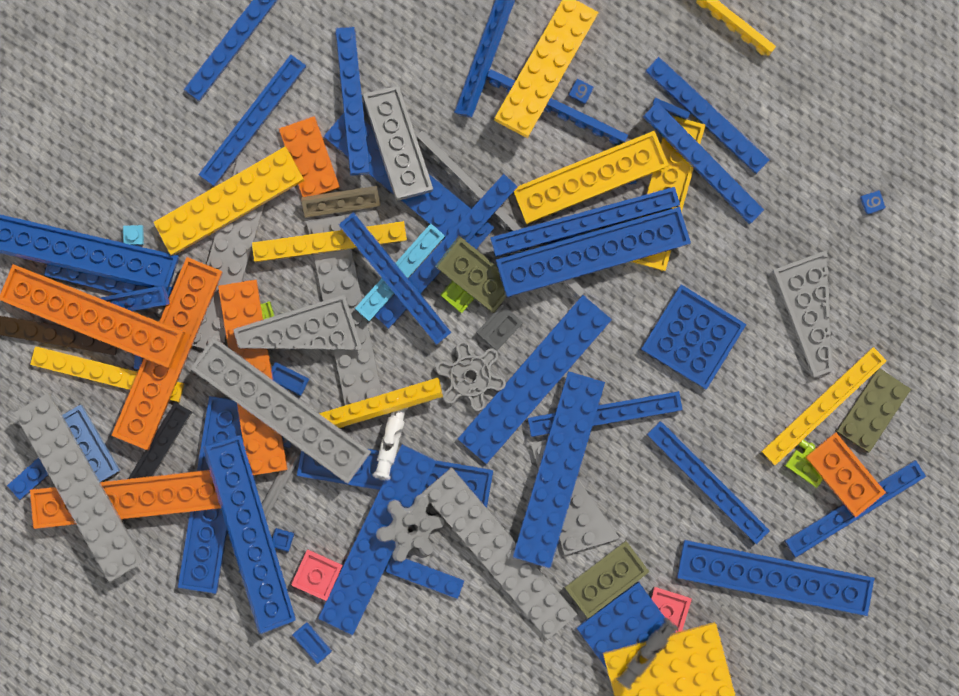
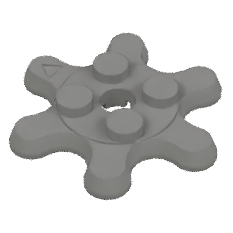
[436,341,506,411]
[376,494,444,561]

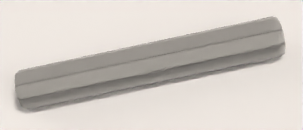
[262,451,300,518]

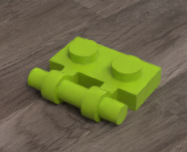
[784,439,823,488]

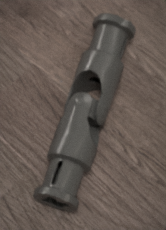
[616,617,679,690]

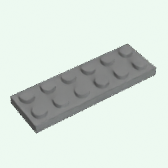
[362,86,433,201]

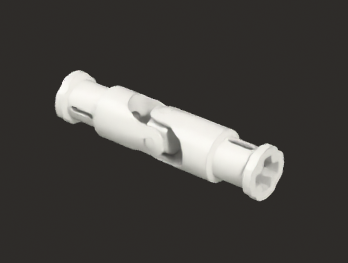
[373,407,408,480]

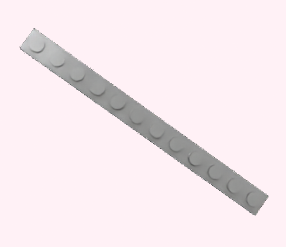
[417,131,586,298]

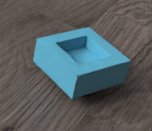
[123,225,144,245]

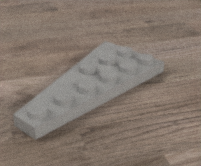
[772,250,833,378]
[233,294,363,350]
[531,439,619,555]

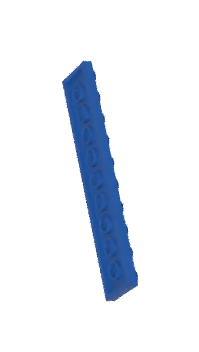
[324,113,494,250]
[496,207,691,298]
[0,214,179,292]
[458,295,612,464]
[513,371,605,568]
[178,396,243,594]
[203,435,296,634]
[318,444,437,635]
[297,449,493,508]
[677,540,875,616]

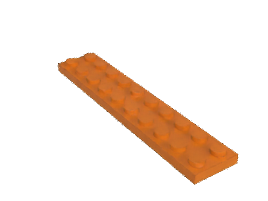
[111,257,223,450]
[0,264,185,369]
[218,280,288,475]
[30,470,221,529]

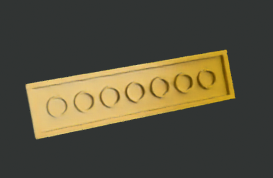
[494,0,599,139]
[631,115,705,271]
[514,131,669,224]
[153,147,305,255]

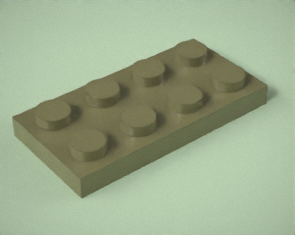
[435,236,506,313]
[836,368,911,453]
[565,540,649,619]

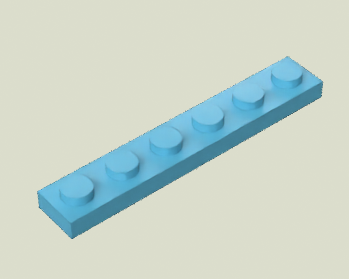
[355,224,445,321]

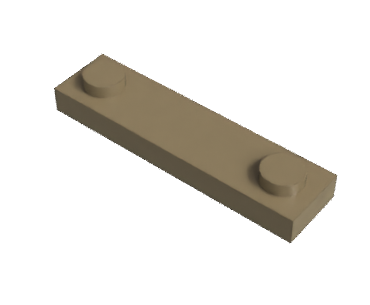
[301,186,380,218]

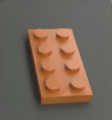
[279,116,340,197]
[805,432,886,517]

